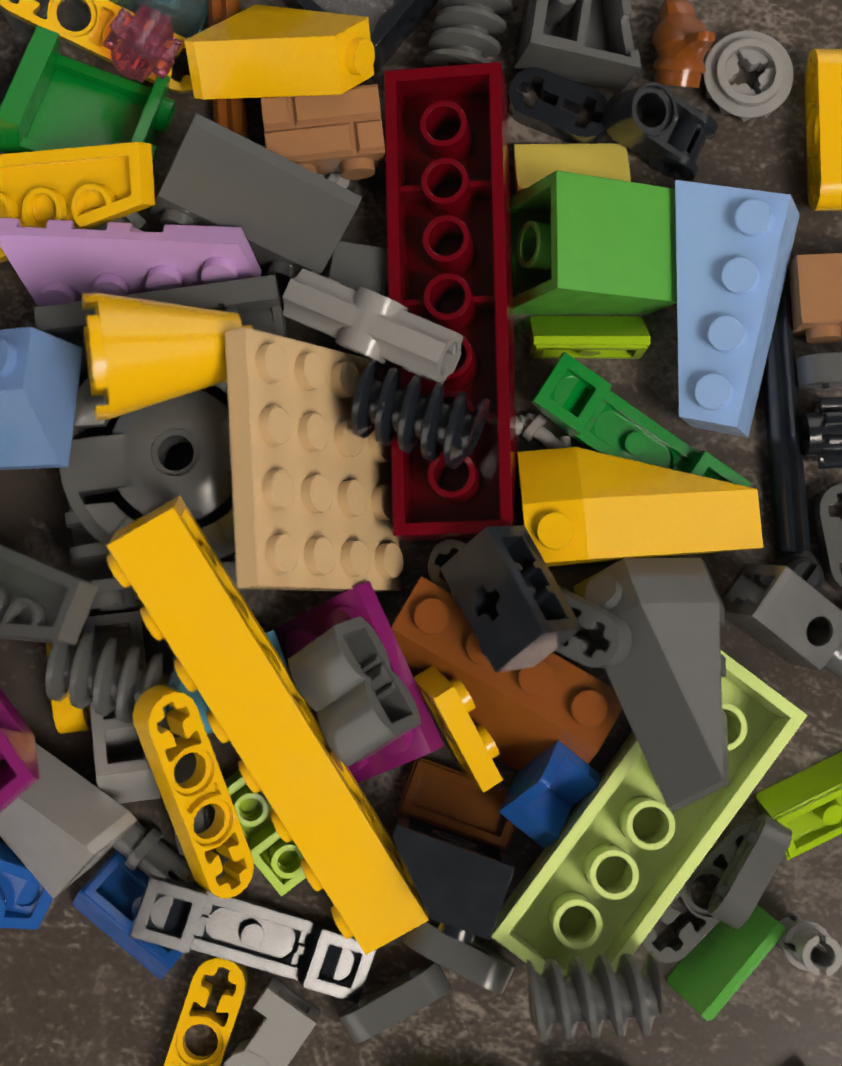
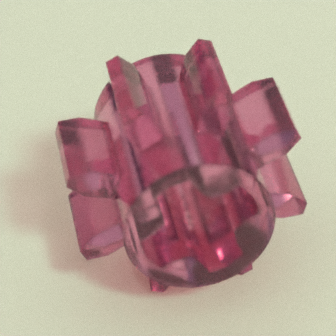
[103,4,182,83]

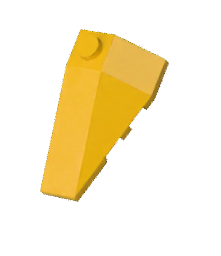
[517,447,763,567]

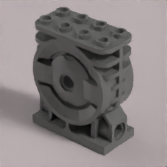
[34,275,288,611]

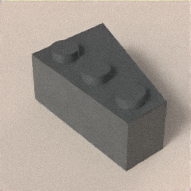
[514,0,642,92]

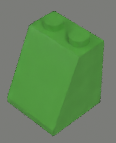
[510,170,677,315]

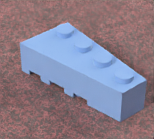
[675,180,800,438]

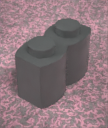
[288,616,421,767]

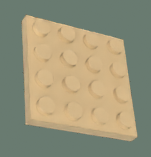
[225,327,403,593]

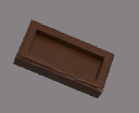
[397,757,516,852]

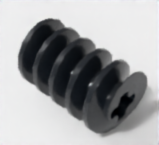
[352,361,490,470]

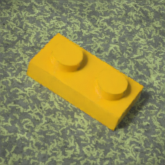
[414,666,503,793]

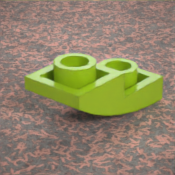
[210,770,306,897]

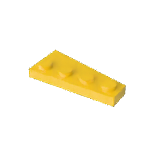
[0,142,155,263]

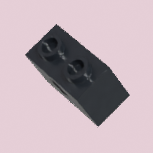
[440,525,582,673]

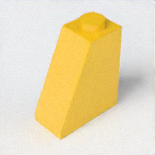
[184,4,375,100]

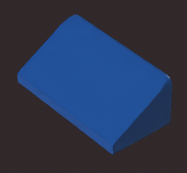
[73,850,183,980]

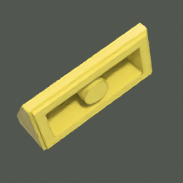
[513,143,631,195]

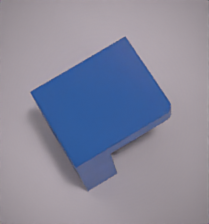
[499,740,601,848]

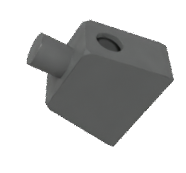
[721,563,842,678]

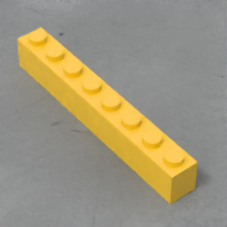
[106,495,429,955]

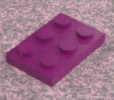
[274,581,444,783]

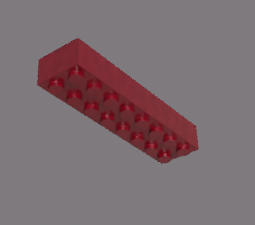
[384,62,519,542]

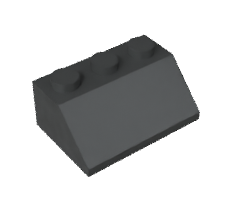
[149,113,362,286]

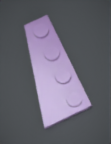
[0,218,261,307]

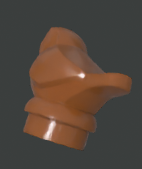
[652,0,715,88]

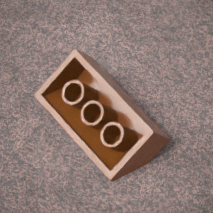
[391,576,623,771]

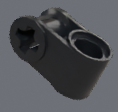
[603,83,718,181]

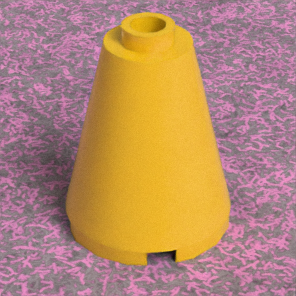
[82,292,253,420]

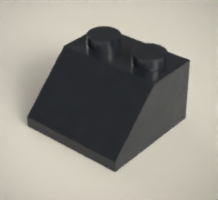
[393,813,515,943]

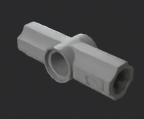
[282,268,463,383]

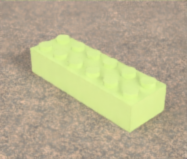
[492,650,808,976]

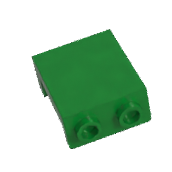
[0,26,176,167]

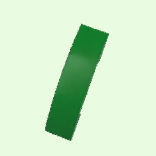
[531,352,751,487]

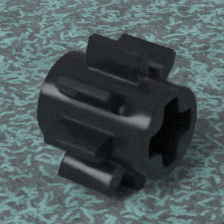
[800,397,842,469]

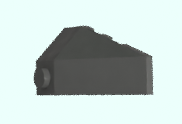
[573,558,729,812]

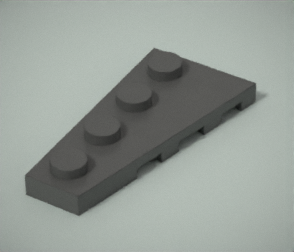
[0,544,99,645]

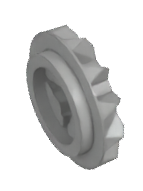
[702,31,794,122]

